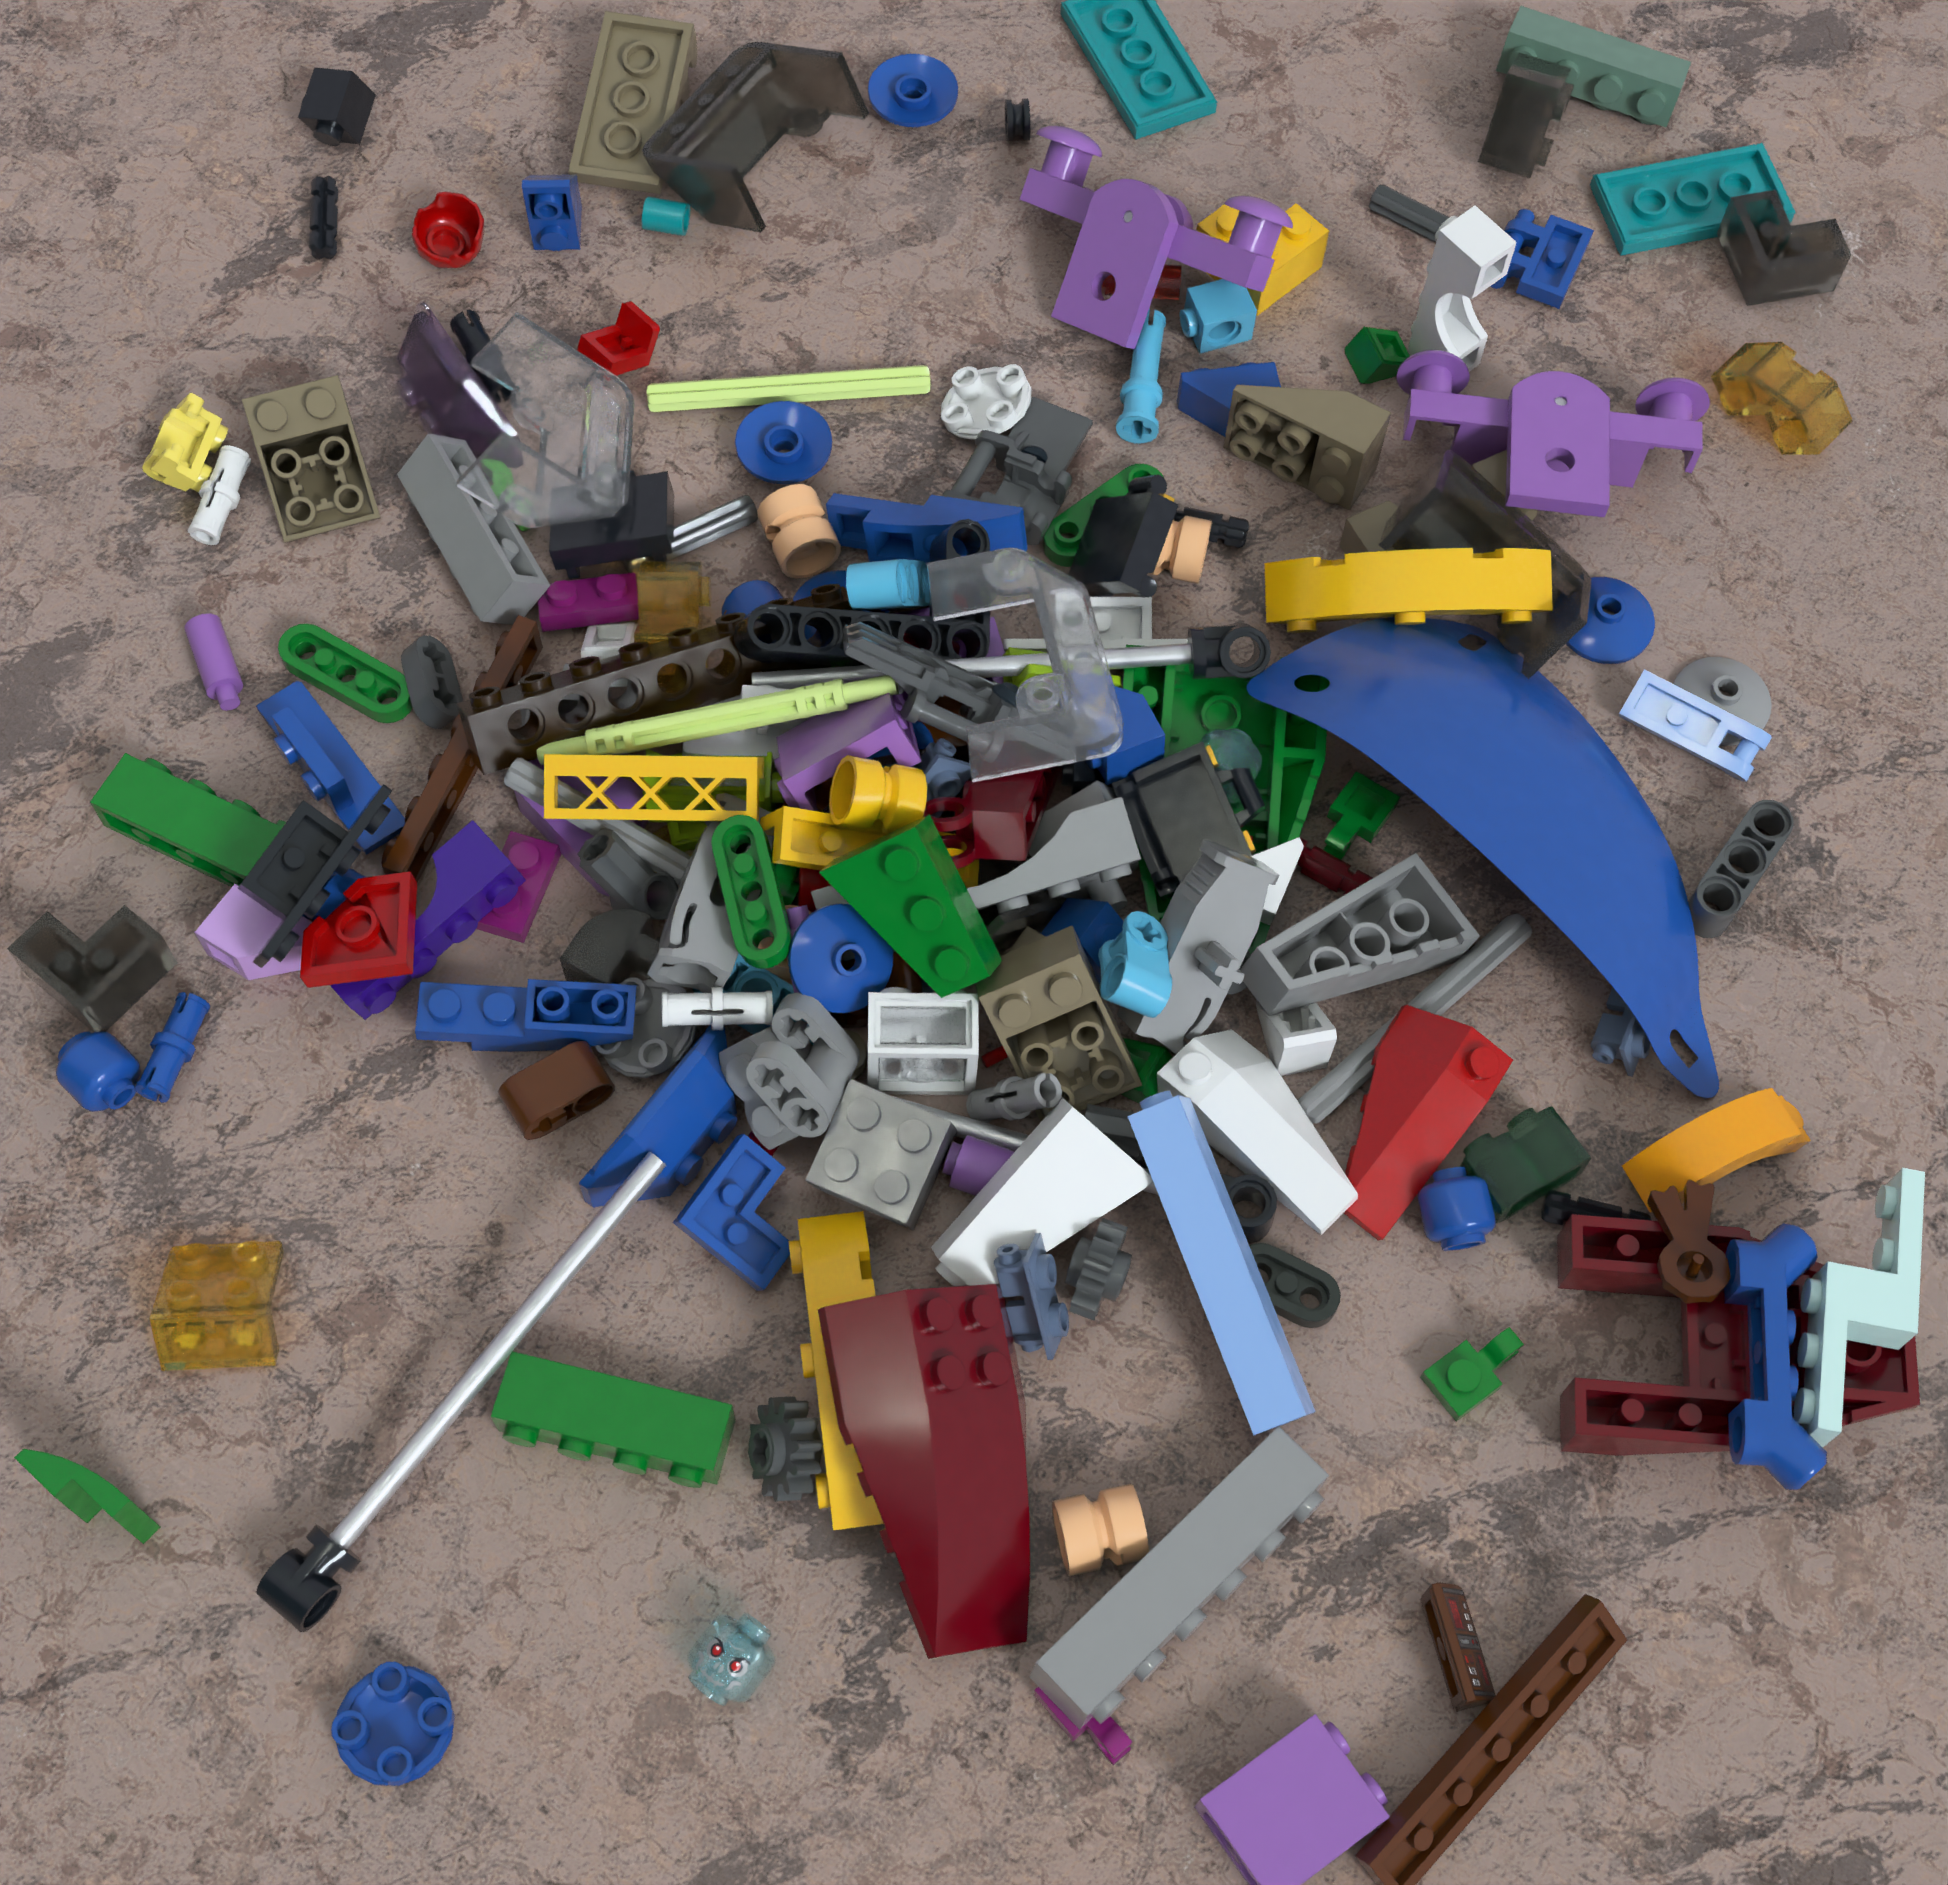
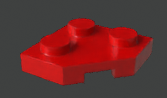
[300,871,417,988]

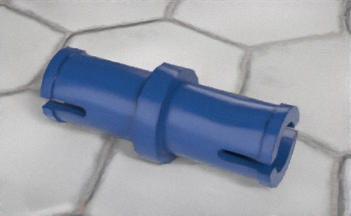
[135,992,210,1103]

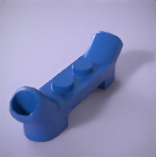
[1724,1224,1827,1490]

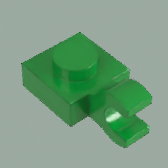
[1323,771,1400,860]
[1420,1327,1524,1422]

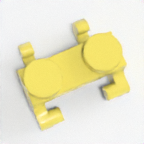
[142,393,228,493]

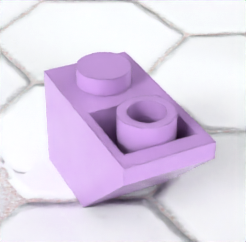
[194,884,312,980]

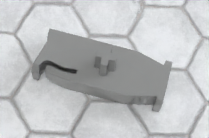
[647,793,774,993]
[1117,840,1280,1054]

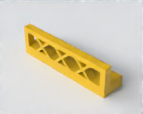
[544,754,764,821]
[760,806,979,888]

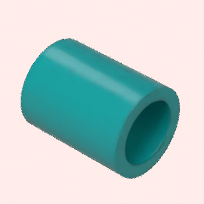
[642,197,690,236]

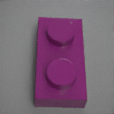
[538,572,642,632]
[476,831,561,943]

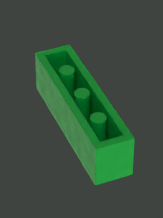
[90,753,286,887]
[491,1351,736,1488]

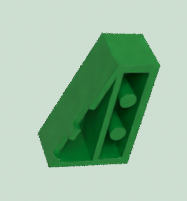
[819,814,1002,998]

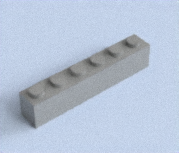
[1029,1426,1329,1730]

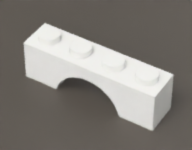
[1407,206,1517,372]

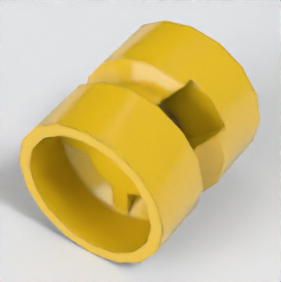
[829,755,927,834]

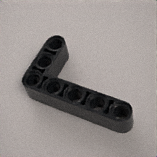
[734,519,990,667]

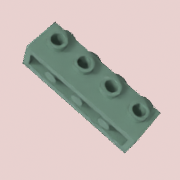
[1496,6,1691,127]

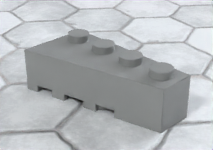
[1240,853,1480,1016]

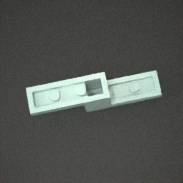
[1794,1168,1925,1447]

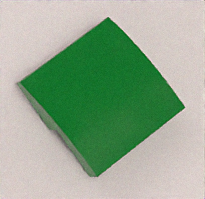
[14,1449,160,1544]

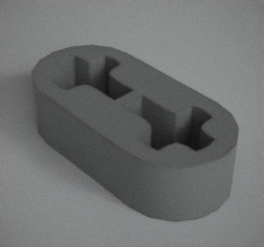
[401,635,463,729]

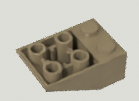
[241,375,381,543]
[1223,385,1391,510]
[976,926,1142,1121]

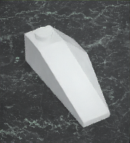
[1157,1029,1358,1235]

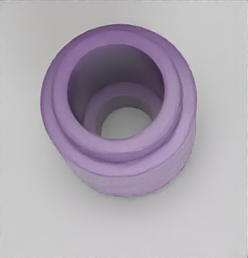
[943,1135,1015,1196]

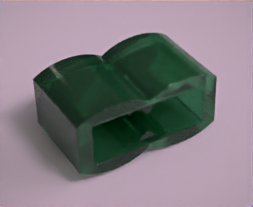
[1460,1106,1591,1224]

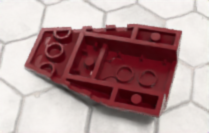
[818,1284,1030,1659]

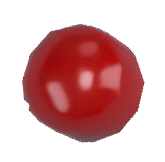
[412,191,485,269]

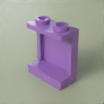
[774,693,921,811]
[1194,1714,1390,1885]

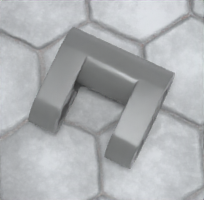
[745,992,860,1138]

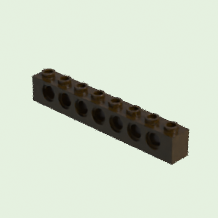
[457,584,856,775]

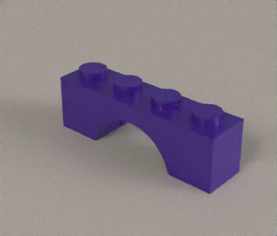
[330,820,526,1020]

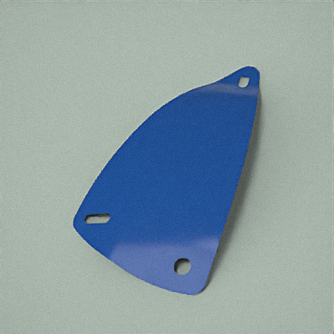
[1247,617,1719,1098]

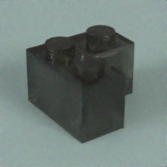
[1478,52,1575,178]
[1717,190,1851,306]
[7,905,178,1032]

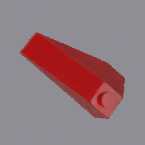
[1344,1005,1513,1241]

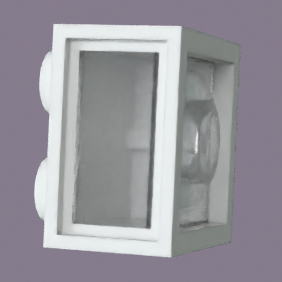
[868,987,979,1095]

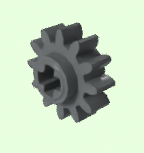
[1065,1218,1132,1321]
[748,1396,823,1502]

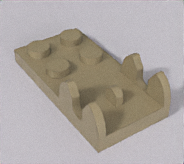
[568,11,697,194]

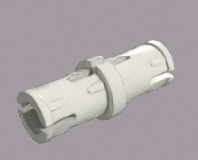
[188,445,251,545]
[662,987,773,1030]

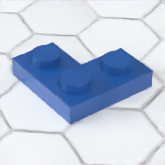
[673,1134,790,1291]

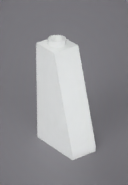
[931,1098,1153,1287]

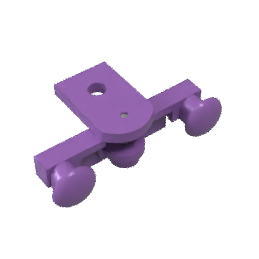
[1020,126,1293,349]
[1397,350,1710,518]

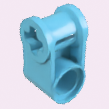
[1098,911,1172,1018]

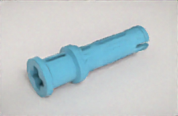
[1116,309,1166,444]

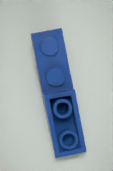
[826,493,1028,567]
[415,979,637,1052]

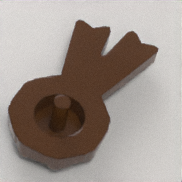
[1647,1180,1731,1303]

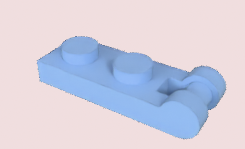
[1619,669,1772,782]

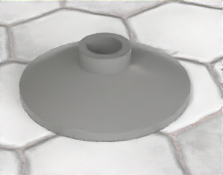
[1673,657,1772,746]

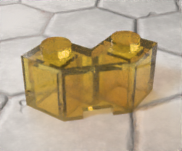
[1711,342,1853,455]
[634,562,711,683]

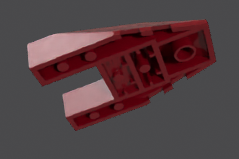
[1557,1214,1920,1456]

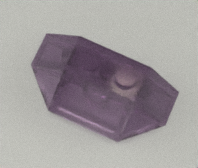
[396,300,524,466]

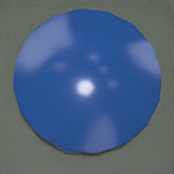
[331,1662,455,1786]

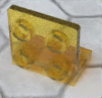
[149,1241,284,1371]

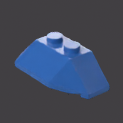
[579,1025,737,1208]

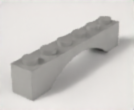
[811,797,1141,961]

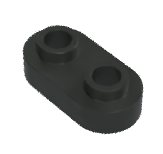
[1249,1243,1341,1328]

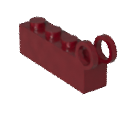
[922,735,1063,869]

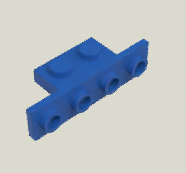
[256,681,405,855]

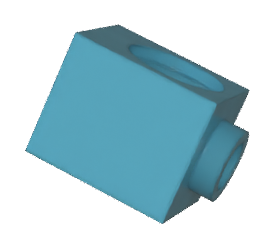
[1180,279,1257,354]

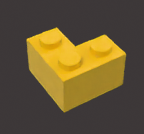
[1196,203,1329,316]

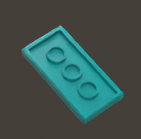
[1060,0,1217,140]
[1590,143,1796,256]

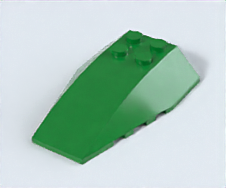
[1123,644,1330,955]

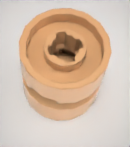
[757,484,841,579]
[1148,515,1212,584]
[1052,1484,1149,1576]

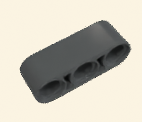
[1688,800,1794,938]

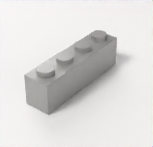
[397,433,550,625]

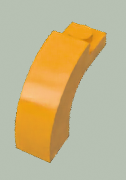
[1622,1088,1811,1213]

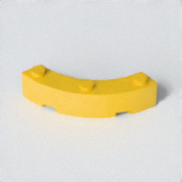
[1264,548,1553,633]
[789,1211,884,1530]

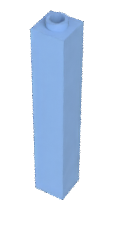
[1128,1090,1316,1435]

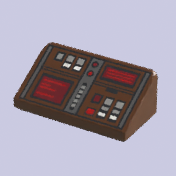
[1420,1582,1496,1712]

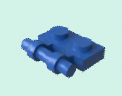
[1490,209,1594,309]

